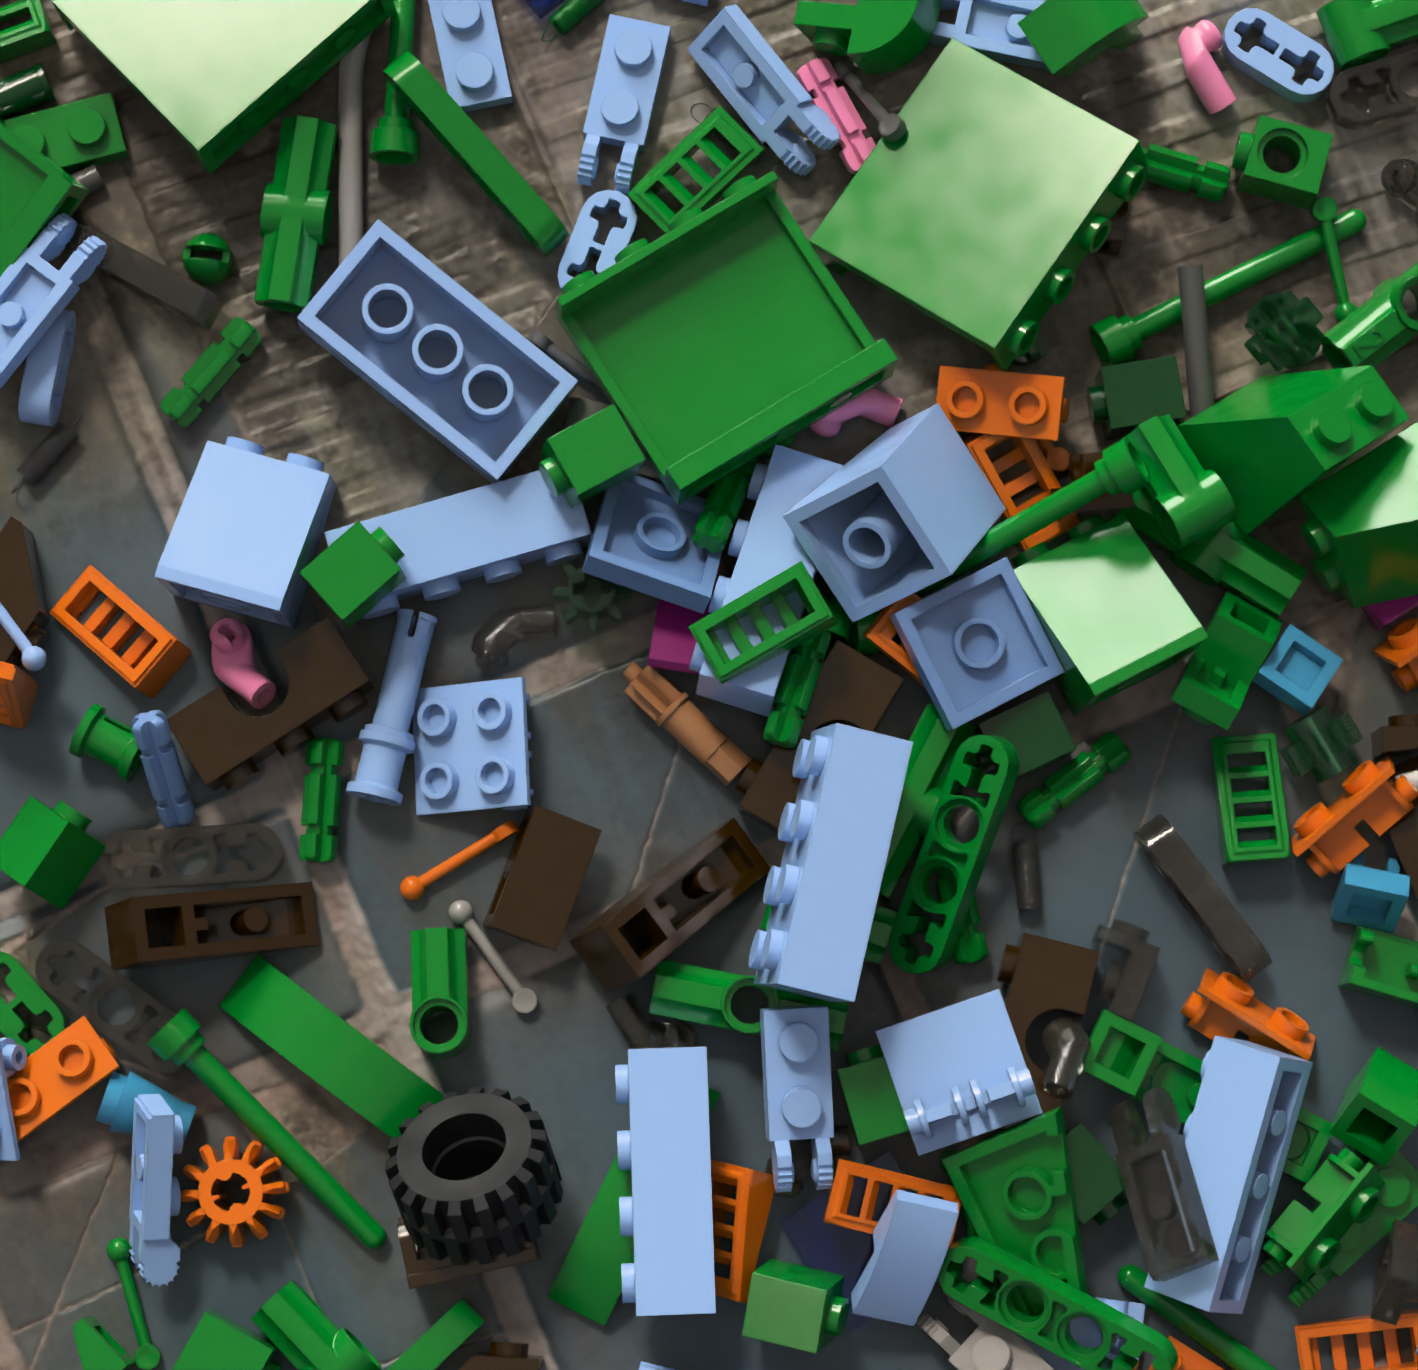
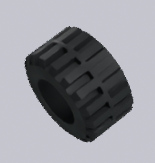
[385,1087,563,1266]

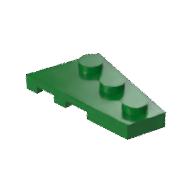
[942,1106,1088,1316]

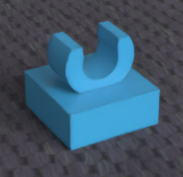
[1253,624,1344,717]
[1330,852,1410,933]

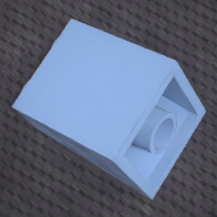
[783,403,1006,622]
[154,436,336,629]

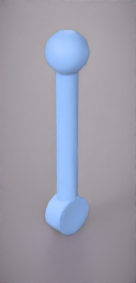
[0,602,47,671]

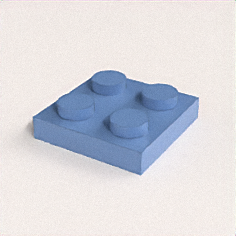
[582,474,722,614]
[889,557,1065,731]

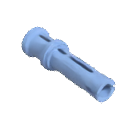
[345,609,438,806]

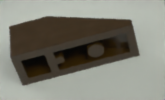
[569,818,771,993]
[104,882,319,971]

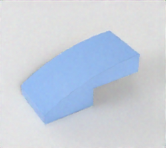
[851,1189,959,1326]

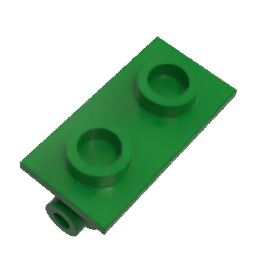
[1262,1147,1386,1284]

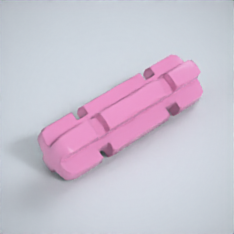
[796,57,876,175]

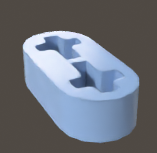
[1221,8,1334,103]
[557,190,638,290]
[18,309,76,427]

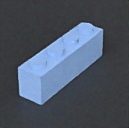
[689,444,844,717]
[324,470,592,619]
[1144,1035,1313,1314]
[615,1046,716,1316]

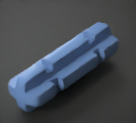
[132,710,195,829]

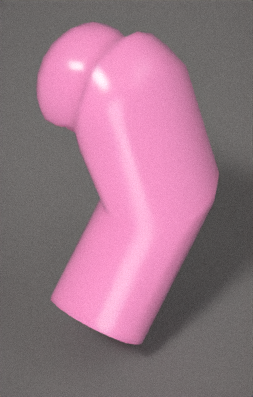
[1178,20,1236,115]
[809,388,903,438]
[209,617,276,709]

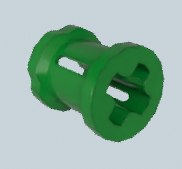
[69,703,142,782]

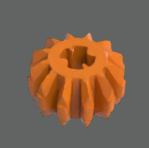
[180,1136,291,1248]

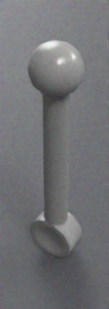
[448,900,538,1013]

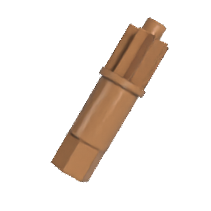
[622,662,752,786]

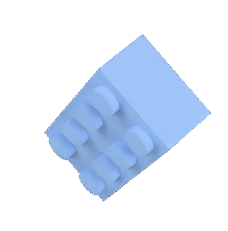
[297,219,578,483]
[748,723,913,1002]

